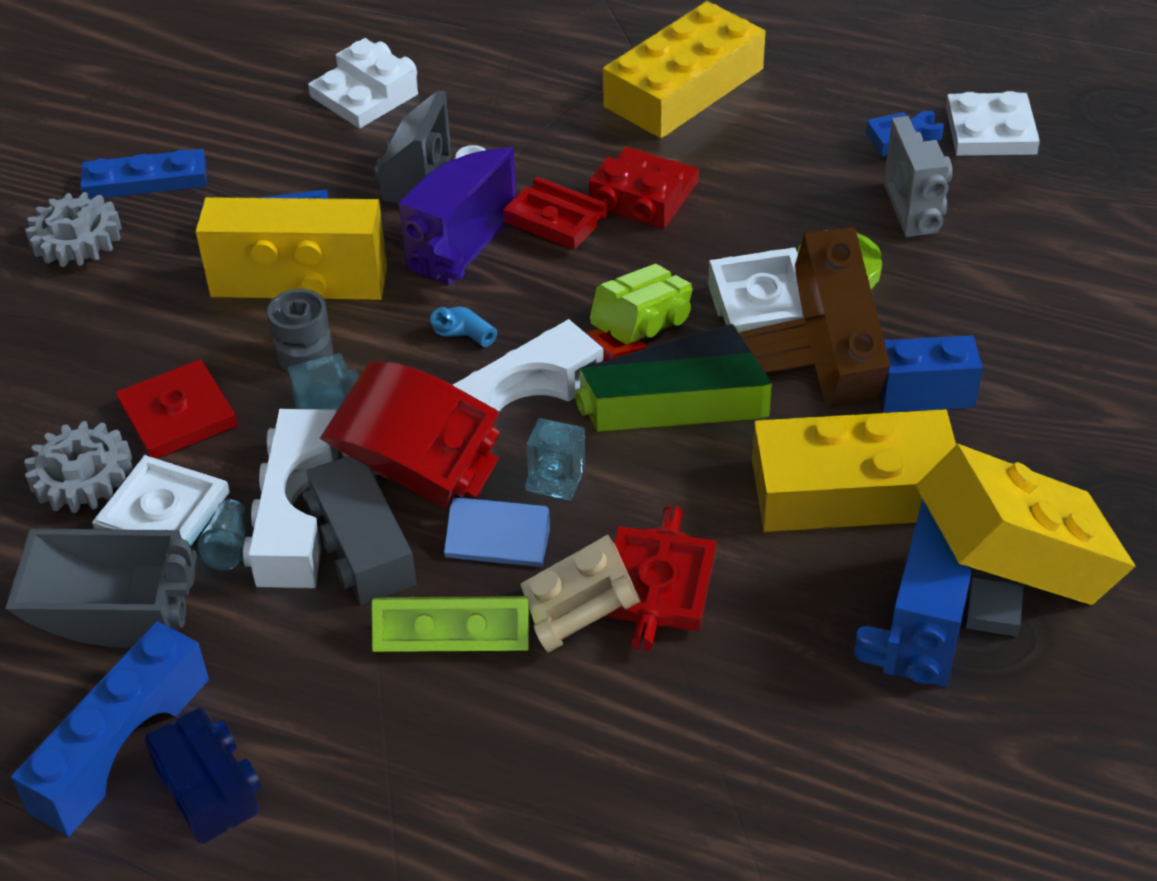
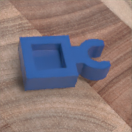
[866,111,944,157]

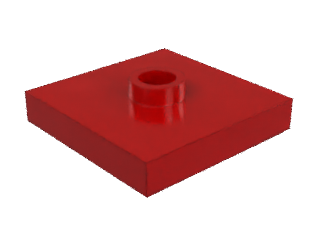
[116,359,238,459]

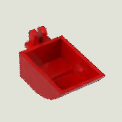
[319,361,501,510]

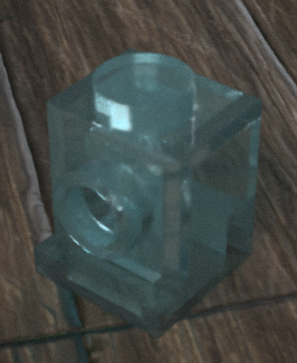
[287,353,359,412]
[525,418,586,501]

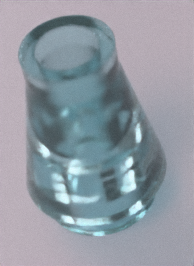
[198,499,247,570]

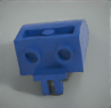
[854,499,971,687]

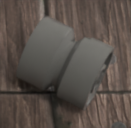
[267,289,333,375]

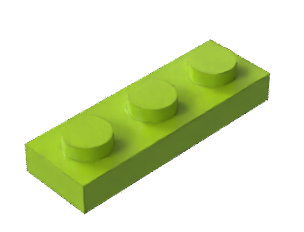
[372,596,529,652]

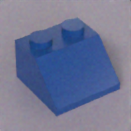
[879,335,983,413]

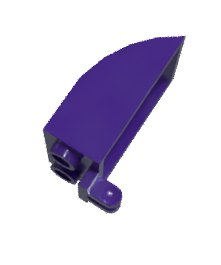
[399,147,517,286]

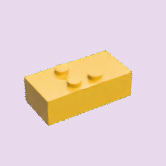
[196,197,388,300]
[752,409,956,532]
[916,443,1135,605]

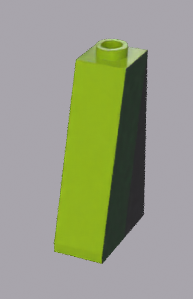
[575,323,772,432]

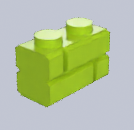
[590,263,693,345]

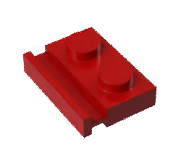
[503,176,607,250]

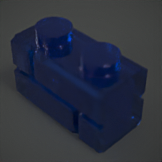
[144,708,261,844]

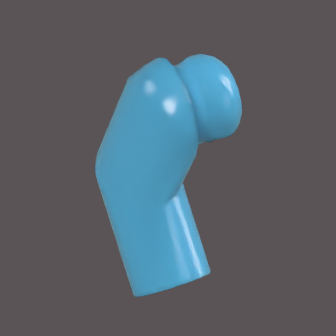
[430,307,497,347]

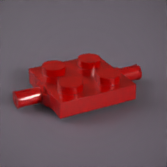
[603,505,717,652]

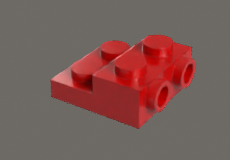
[589,147,699,229]

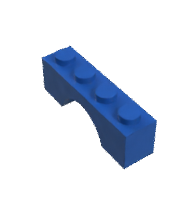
[11,621,209,837]

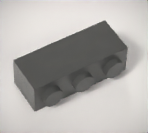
[303,456,417,605]

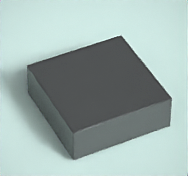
[965,578,1024,637]

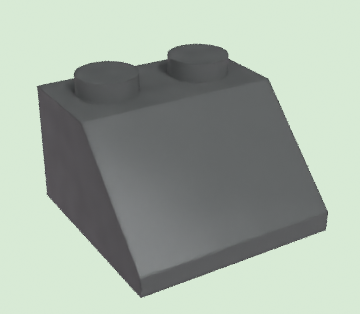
[374,90,452,203]

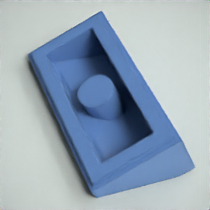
[444,497,550,567]

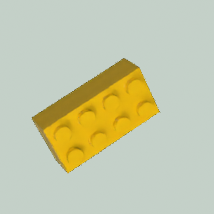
[603,1,766,139]

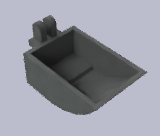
[5,529,197,648]

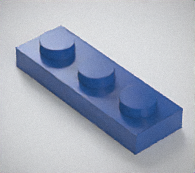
[81,149,207,199]

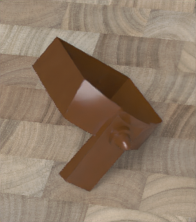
[740,227,891,409]

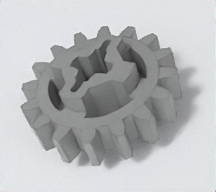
[25,192,122,267]
[24,421,133,513]

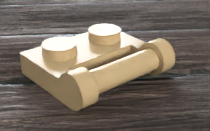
[520,535,640,653]

